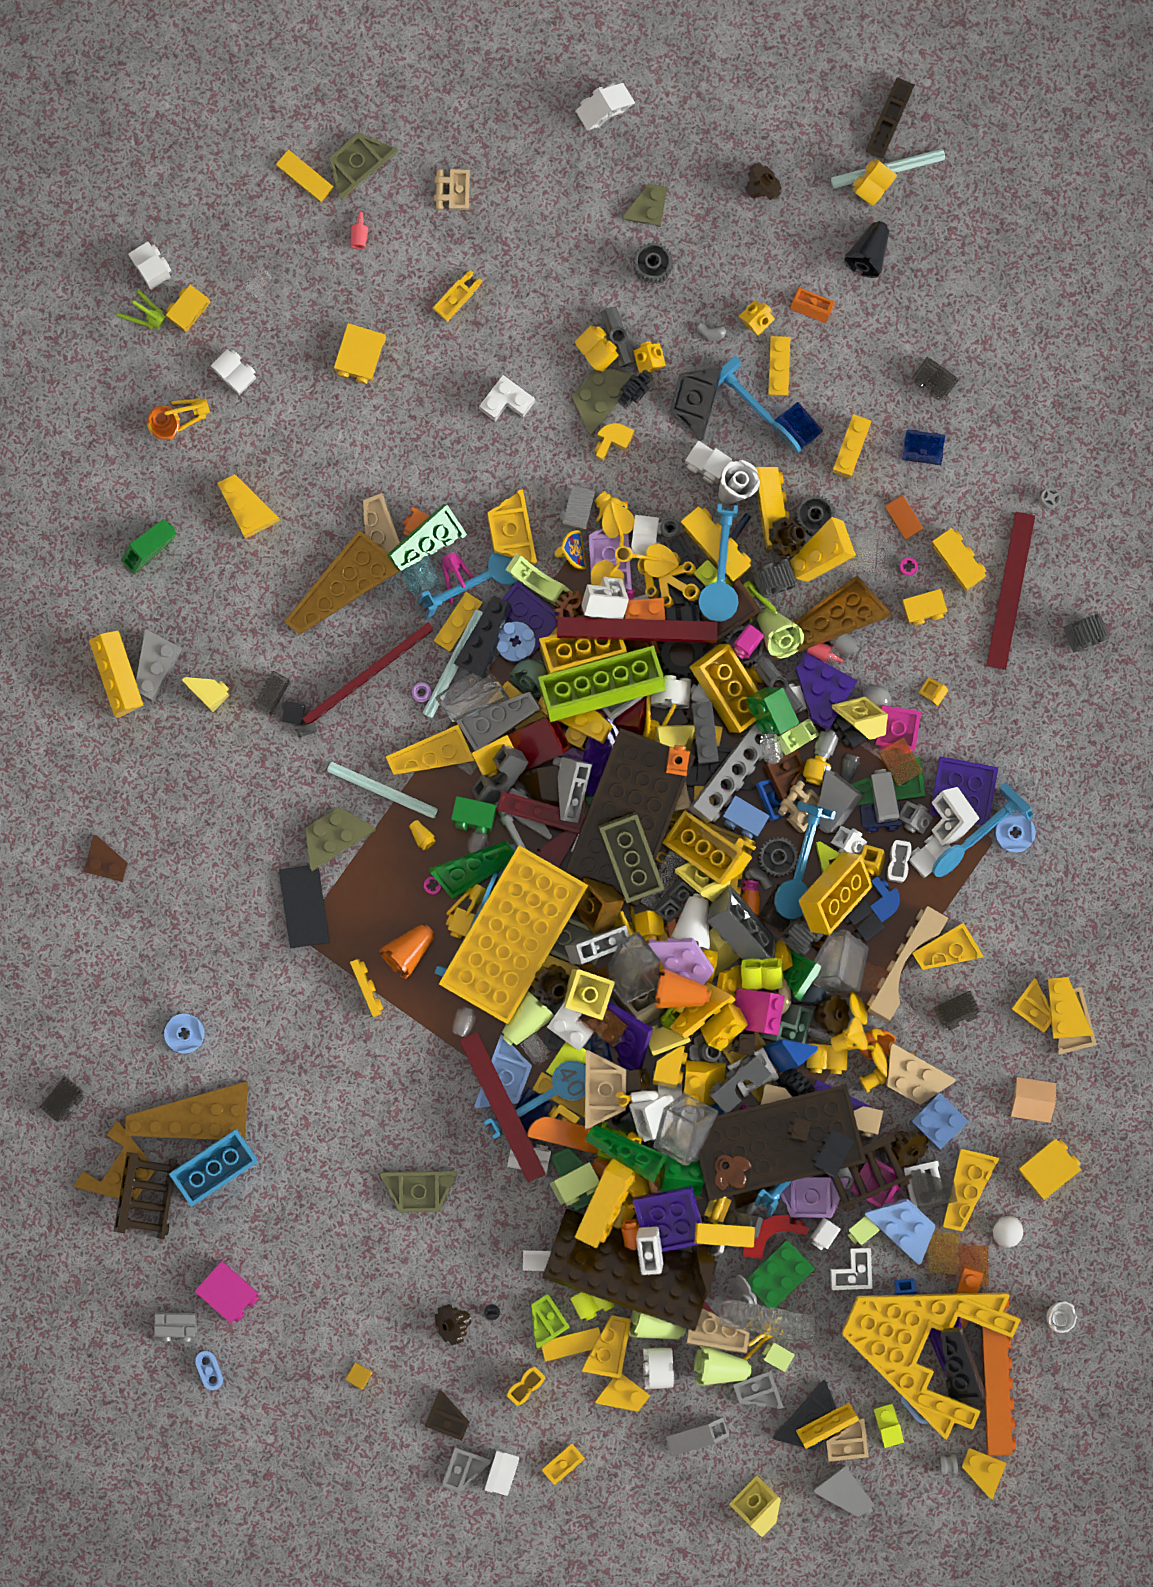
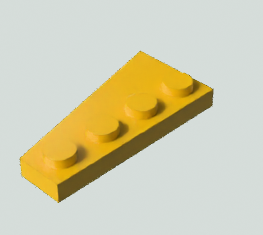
[386,725,474,775]
[942,1149,1000,1232]

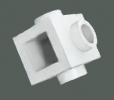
[831,826,867,854]

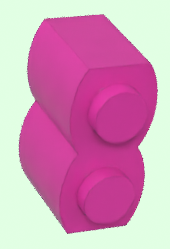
[732,624,764,659]

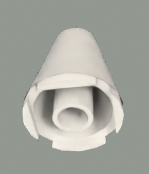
[718,460,760,504]
[670,893,710,950]

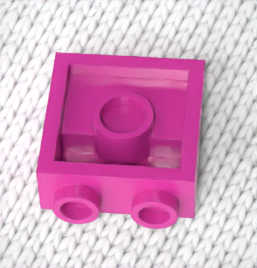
[875,705,921,754]
[849,1159,901,1208]

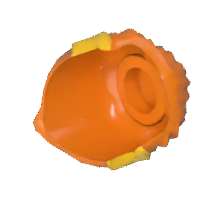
[146,406,180,440]
[859,1028,896,1060]

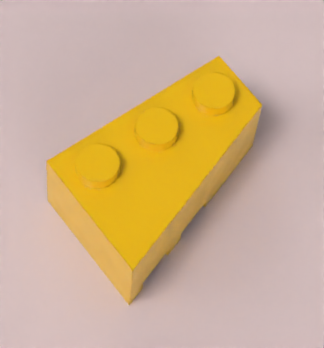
[217,474,280,539]
[790,517,856,582]

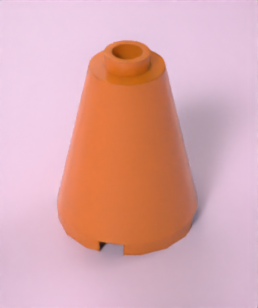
[379,925,434,979]
[654,968,711,1008]

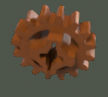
[553,590,591,625]

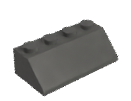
[708,885,777,960]

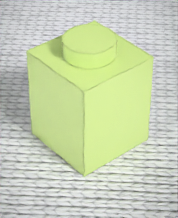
[847,1215,880,1245]
[762,1342,795,1372]

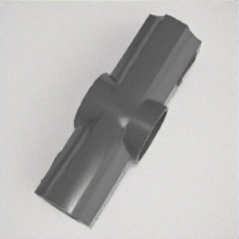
[600,306,636,368]
[754,658,803,713]

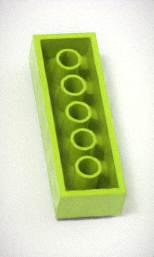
[538,646,666,722]

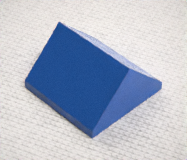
[755,779,796,823]
[763,1039,818,1073]

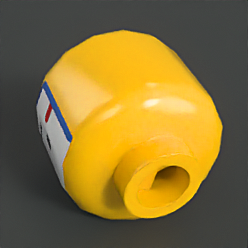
[803,755,831,786]

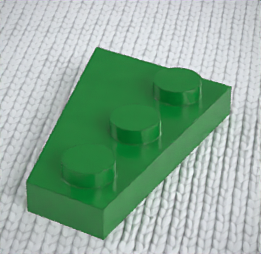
[783,950,822,1001]

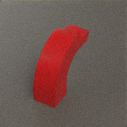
[742,1215,809,1259]

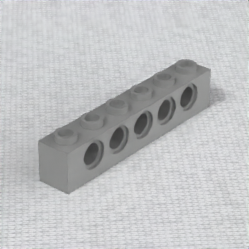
[688,721,778,824]

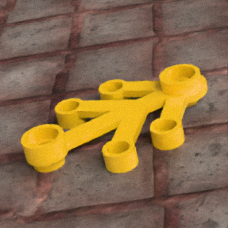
[637,552,700,608]

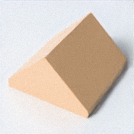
[1011,1077,1056,1123]

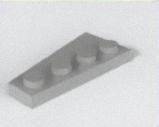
[455,692,542,751]

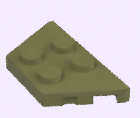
[329,133,398,201]
[572,368,638,436]
[305,807,376,872]
[380,1171,457,1213]

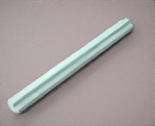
[831,149,945,188]
[423,610,483,718]
[327,762,438,818]

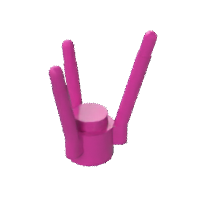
[441,552,474,604]

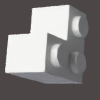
[575,83,635,130]
[128,242,171,290]
[479,375,535,421]
[685,440,732,484]
[582,577,629,619]
[932,787,979,846]
[547,1002,595,1051]
[830,1248,872,1290]

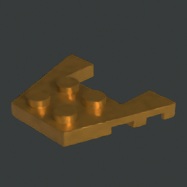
[73,1120,155,1200]

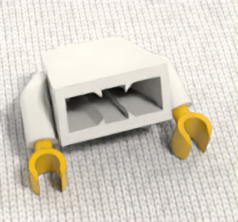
[616,1091,674,1144]

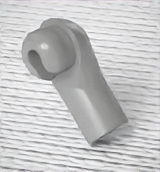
[696,323,726,341]
[745,867,773,890]

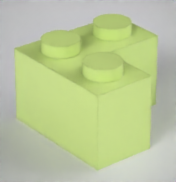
[549,1162,600,1206]

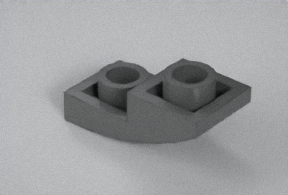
[655,878,696,922]

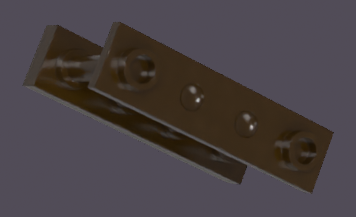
[822,1133,913,1213]
[114,1152,179,1239]

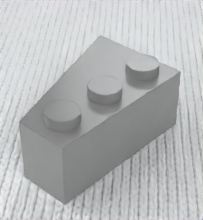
[136,629,182,702]

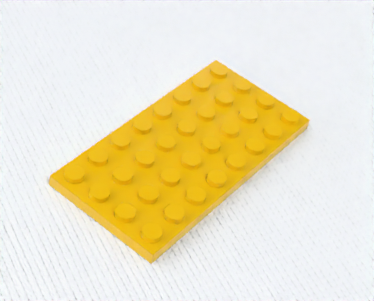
[439,845,588,1024]

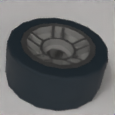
[790,986,827,1006]

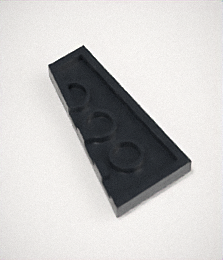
[454,595,511,680]
[941,1327,987,1402]

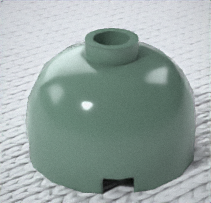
[510,659,548,698]

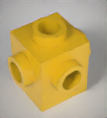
[738,300,775,335]
[633,341,666,373]

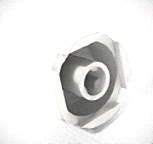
[650,675,691,709]
[643,1348,674,1389]

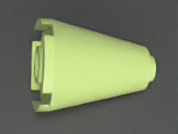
[757,608,804,658]
[502,991,555,1045]
[629,1310,686,1340]
[694,1346,751,1386]

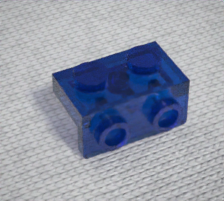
[775,402,823,449]
[902,430,946,465]
[860,802,903,832]
[515,1087,552,1133]

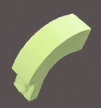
[505,553,573,607]

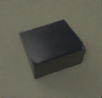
[282,701,305,725]

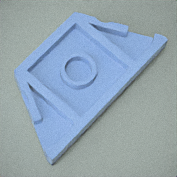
[474,1035,532,1108]
[865,1198,935,1265]

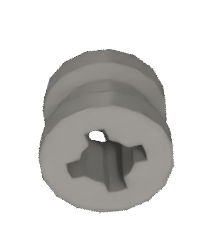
[1040,487,1061,509]
[939,1454,958,1475]

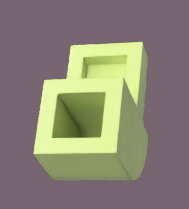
[776,718,819,756]

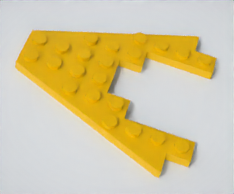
[841,1292,1021,1439]

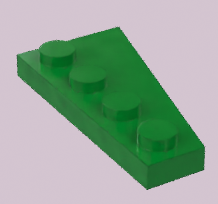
[851,757,925,806]

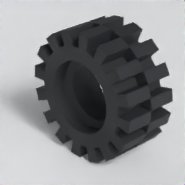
[778,1068,815,1097]

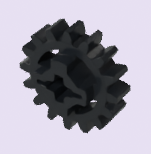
[618,370,653,408]

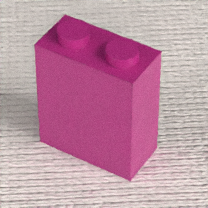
[734,989,785,1035]
[195,1261,259,1323]

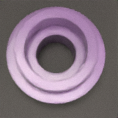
[412,682,432,702]

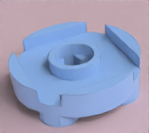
[497,622,536,662]
[995,813,1036,853]
[164,1014,205,1054]

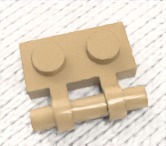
[434,169,470,210]
[778,781,820,833]

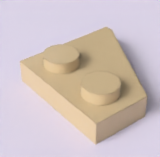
[826,1418,869,1462]

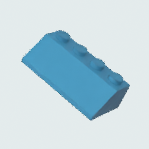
[169,1129,258,1207]

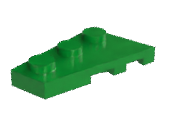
[551,1147,597,1211]

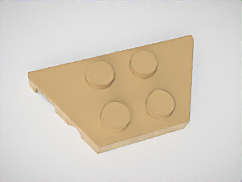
[886,1042,956,1105]
[585,1051,626,1129]

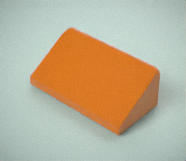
[790,287,835,323]
[885,495,923,540]

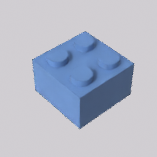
[722,796,769,839]
[910,1093,968,1150]

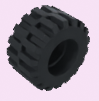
[657,641,707,680]

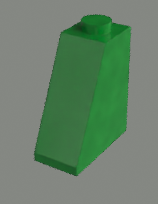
[121,519,177,575]

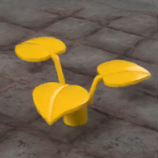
[591,502,679,586]
[831,991,888,1077]

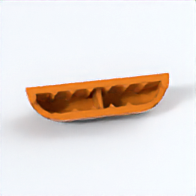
[527,1117,598,1154]

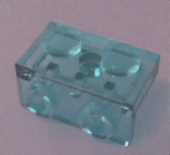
[402,555,441,596]

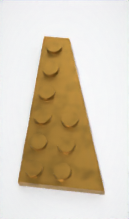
[284,530,400,635]
[763,575,892,661]
[125,1081,248,1140]

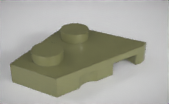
[623,184,668,226]

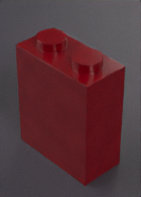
[508,715,571,771]

